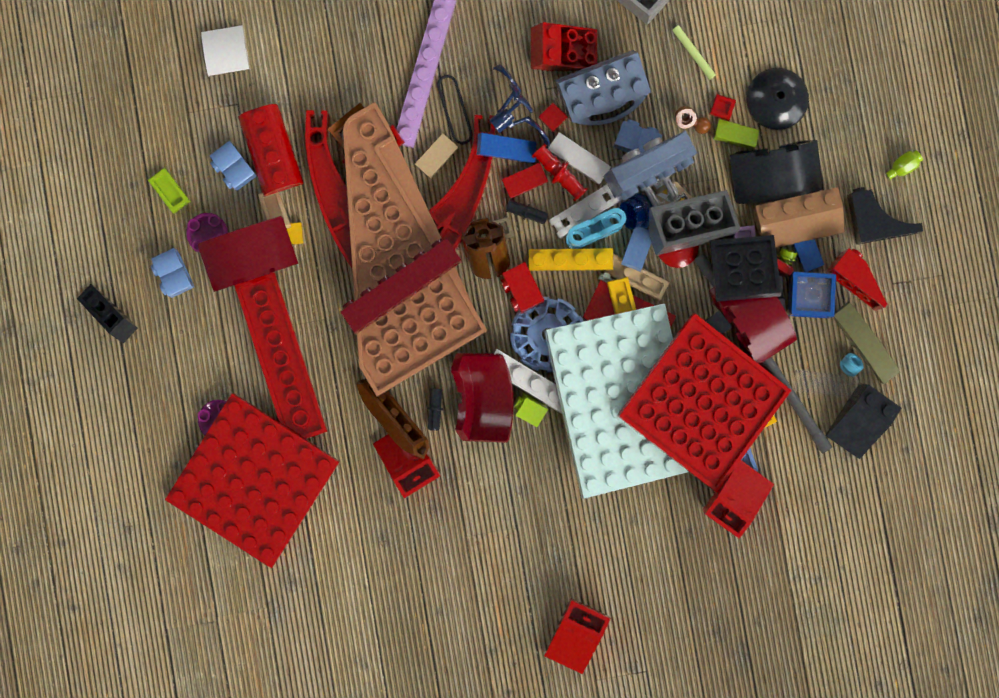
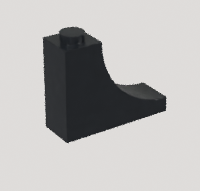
[847,187,923,245]

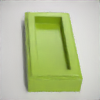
[148,168,191,214]

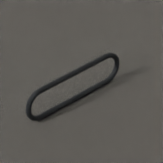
[437,75,473,144]

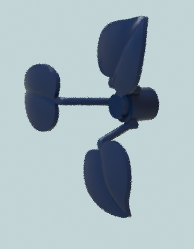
[489,64,550,148]

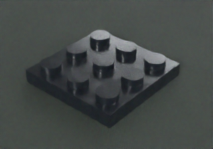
[710,235,781,302]

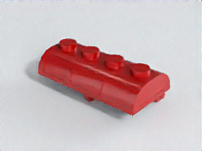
[238,104,304,197]

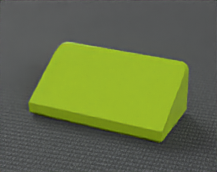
[713,119,759,150]

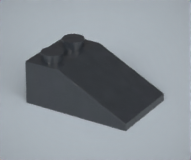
[825,383,902,459]

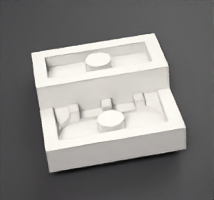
[201,25,249,76]

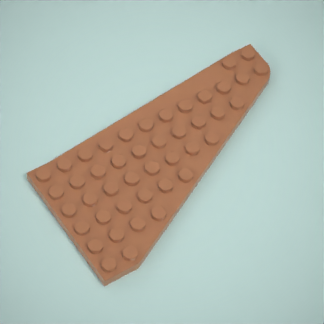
[343,102,487,397]

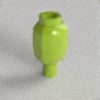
[885,150,923,180]

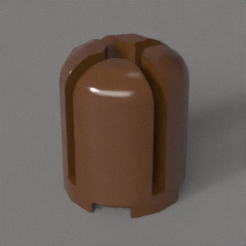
[462,218,510,280]

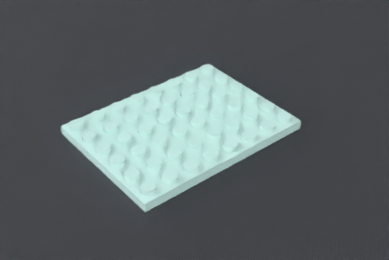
[544,304,688,499]

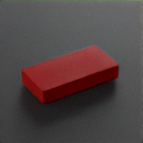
[502,163,548,199]

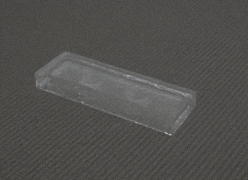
[793,370,859,398]

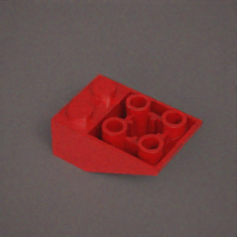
[531,22,597,71]
[373,434,441,498]
[702,460,774,539]
[544,598,611,674]

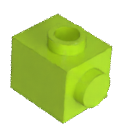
[513,392,548,427]

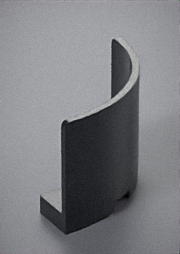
[730,140,823,204]

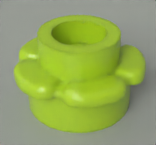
[777,248,797,265]

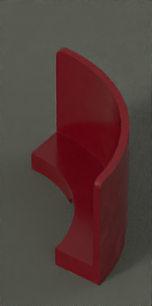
[198,216,299,292]
[709,286,797,364]
[450,353,514,443]

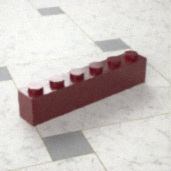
[340,238,462,334]

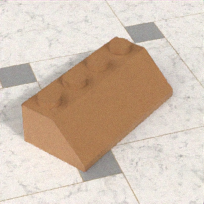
[752,187,844,248]

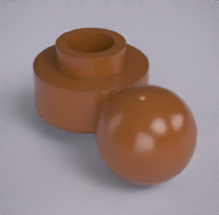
[675,106,711,134]

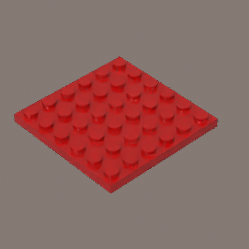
[617,313,792,493]
[165,393,340,569]

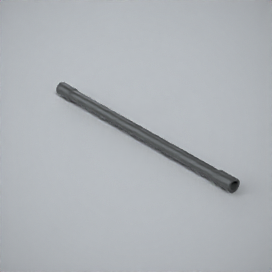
[694,253,832,454]

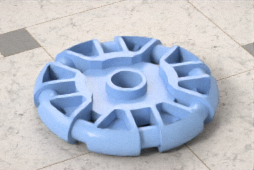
[510,297,584,373]

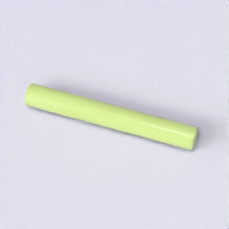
[672,25,716,80]

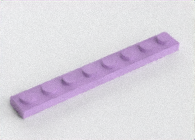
[397,0,457,149]

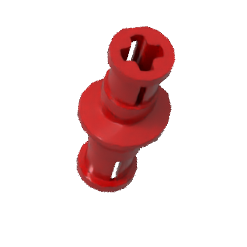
[532,144,588,202]

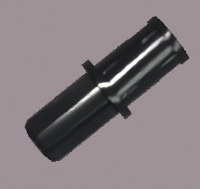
[506,199,548,224]
[427,388,443,431]

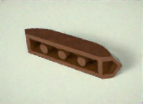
[356,379,430,459]

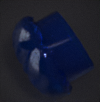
[619,192,653,229]

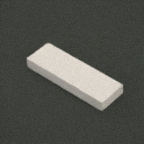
[548,132,611,185]

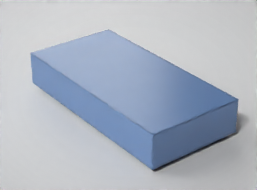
[621,225,651,272]

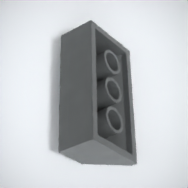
[649,190,740,255]

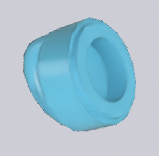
[840,353,864,377]

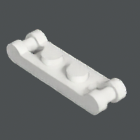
[549,184,623,238]

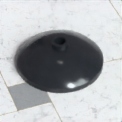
[746,68,809,130]

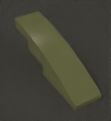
[834,302,900,384]

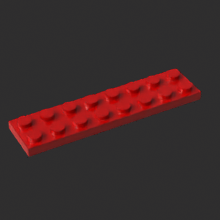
[234,272,328,439]

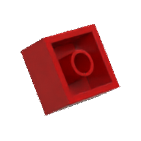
[500,262,544,314]

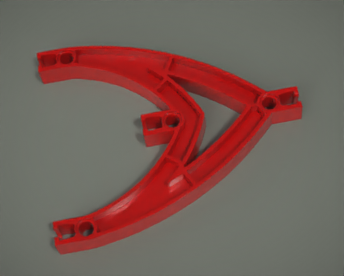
[305,110,495,270]

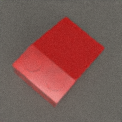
[825,248,887,311]

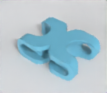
[566,208,626,249]

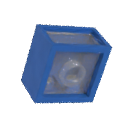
[787,272,836,318]

